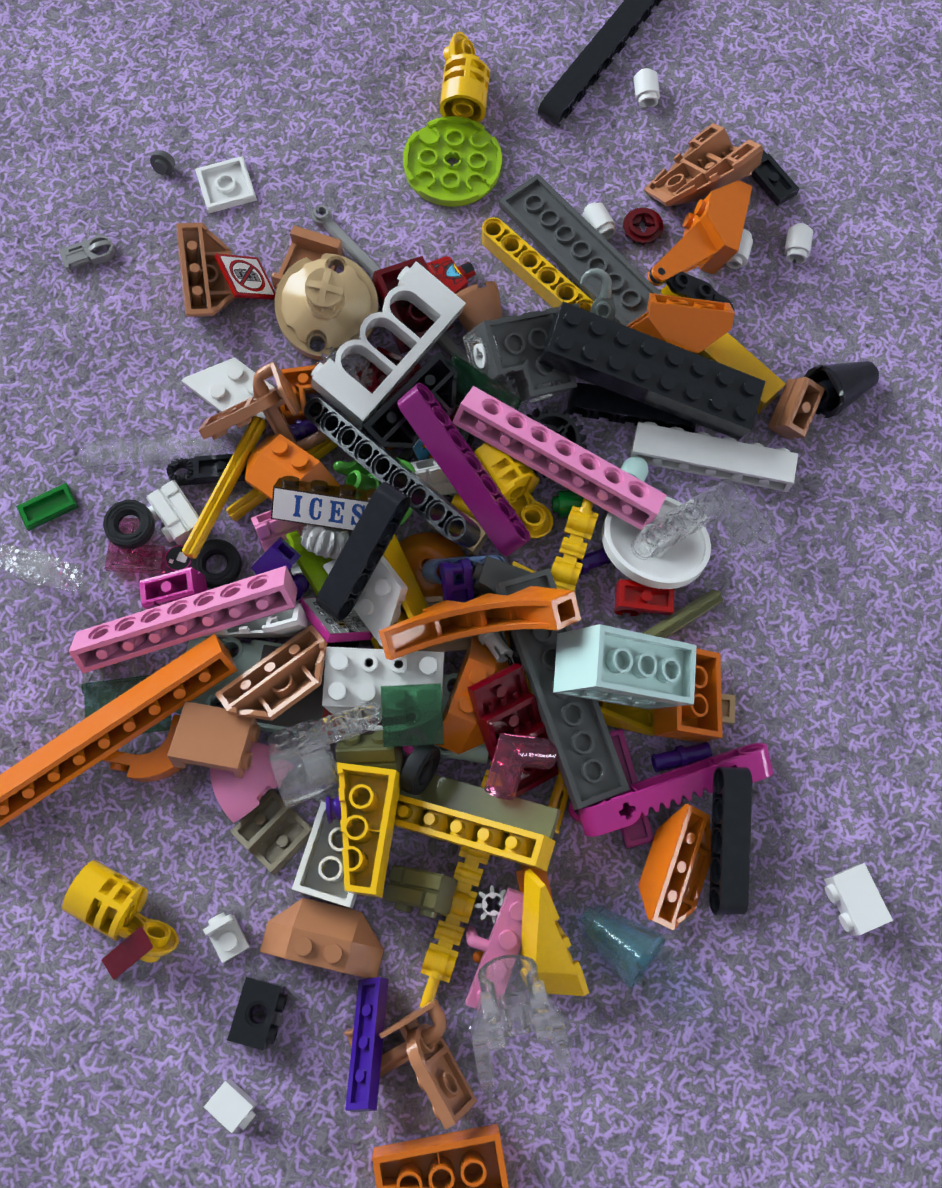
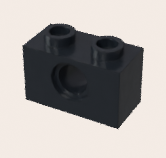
[227,977,288,1050]

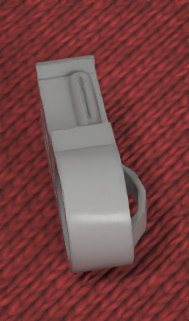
[59,235,115,273]

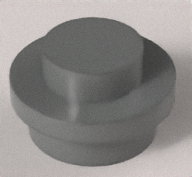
[150,151,175,176]

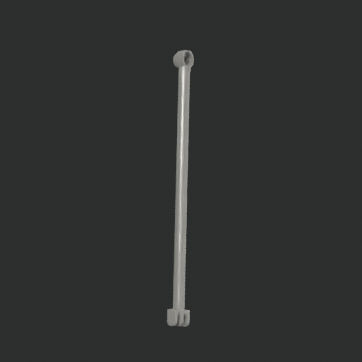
[311,205,520,407]

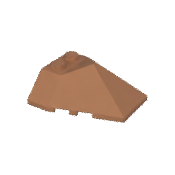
[644,123,764,207]

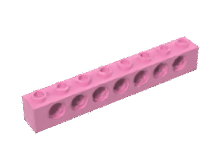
[453,386,667,533]
[69,566,297,674]

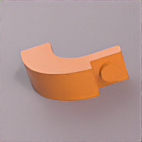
[102,714,187,782]

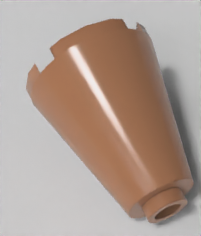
[456,281,503,345]

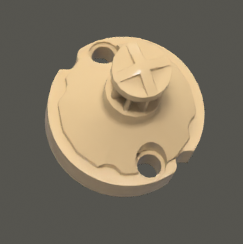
[274,253,378,361]

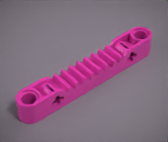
[578,743,773,837]

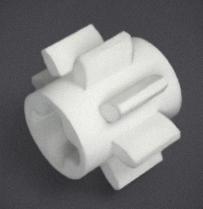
[474,885,506,924]

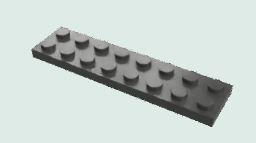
[499,174,663,326]
[495,568,630,810]

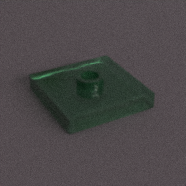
[380,683,444,747]

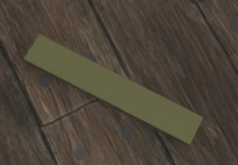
[399,765,561,839]

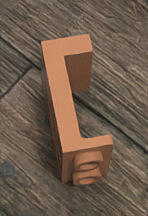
[271,225,344,290]
[167,701,261,778]

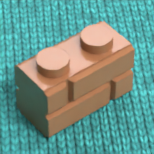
[768,377,825,439]

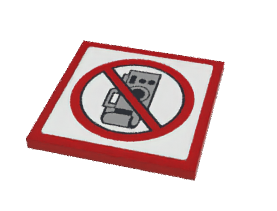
[215,253,276,300]

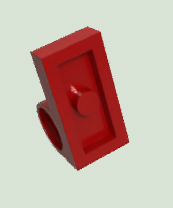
[614,579,675,616]

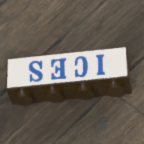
[271,476,376,531]

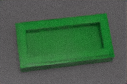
[16,483,79,531]

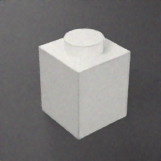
[204,1079,257,1133]

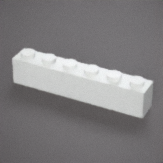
[630,422,798,492]

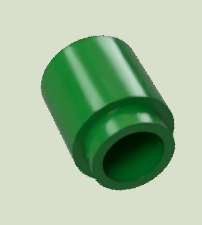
[552,490,584,518]

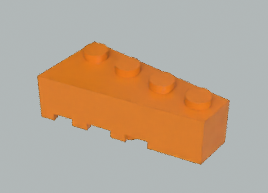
[372,1123,509,1188]

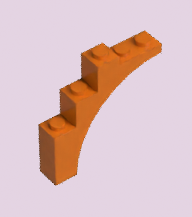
[379,586,581,660]

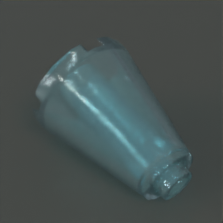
[579,905,666,988]

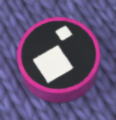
[165,545,191,572]

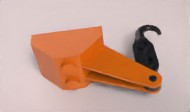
[647,180,753,312]

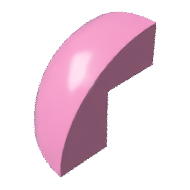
[210,742,293,823]

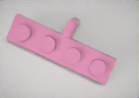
[465,887,524,1015]

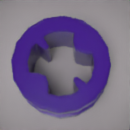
[326,795,342,824]

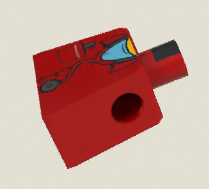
[426,256,476,294]

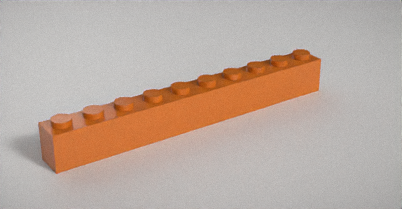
[0,633,238,827]

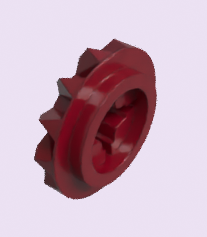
[623,208,663,246]

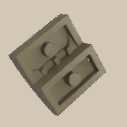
[230,789,312,876]

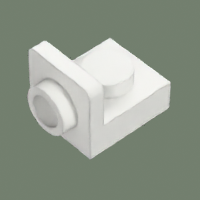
[203,912,251,963]

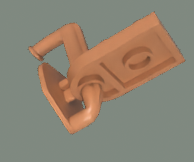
[199,361,330,451]
[344,999,477,1130]

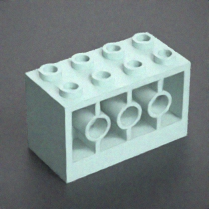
[553,624,697,710]

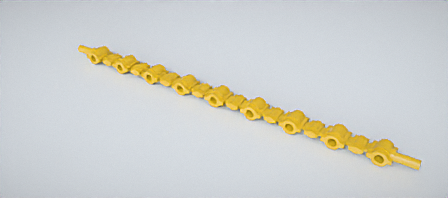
[419,498,599,1007]

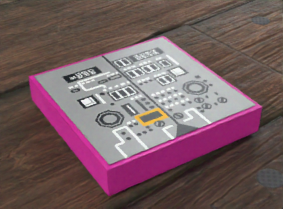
[298,597,373,643]

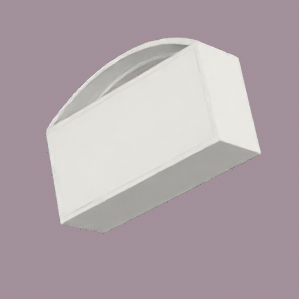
[322,647,445,732]

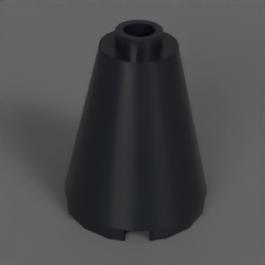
[804,361,879,418]

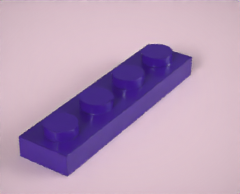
[345,977,389,1112]

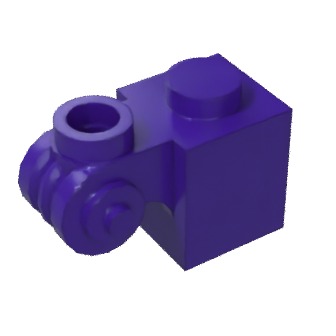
[251,537,309,601]

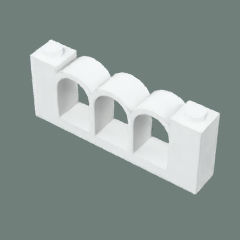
[311,261,466,428]

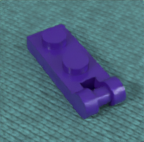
[439,558,476,640]

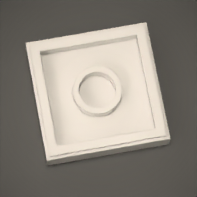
[195,156,257,213]

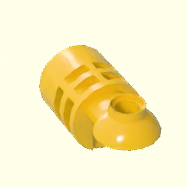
[440,31,490,123]
[474,442,553,539]
[62,860,179,963]

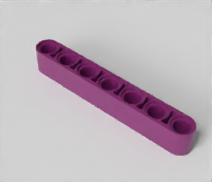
[397,383,530,556]

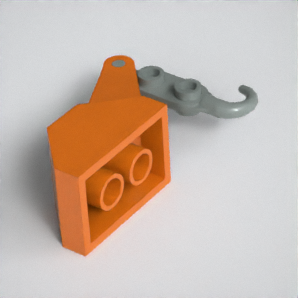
[580,268,735,353]

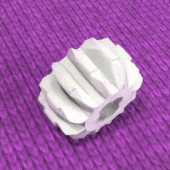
[301,524,350,559]

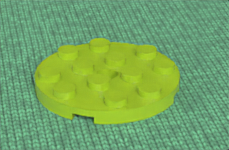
[403,116,502,207]

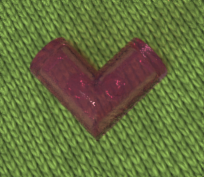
[105,517,167,575]
[484,733,557,800]

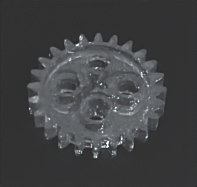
[0,544,85,591]

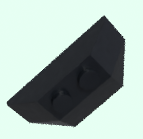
[362,351,458,449]

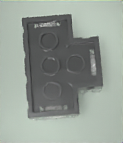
[462,303,580,408]

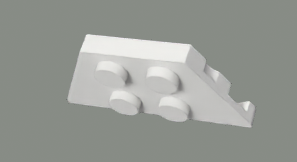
[181,357,274,442]
[323,556,408,647]

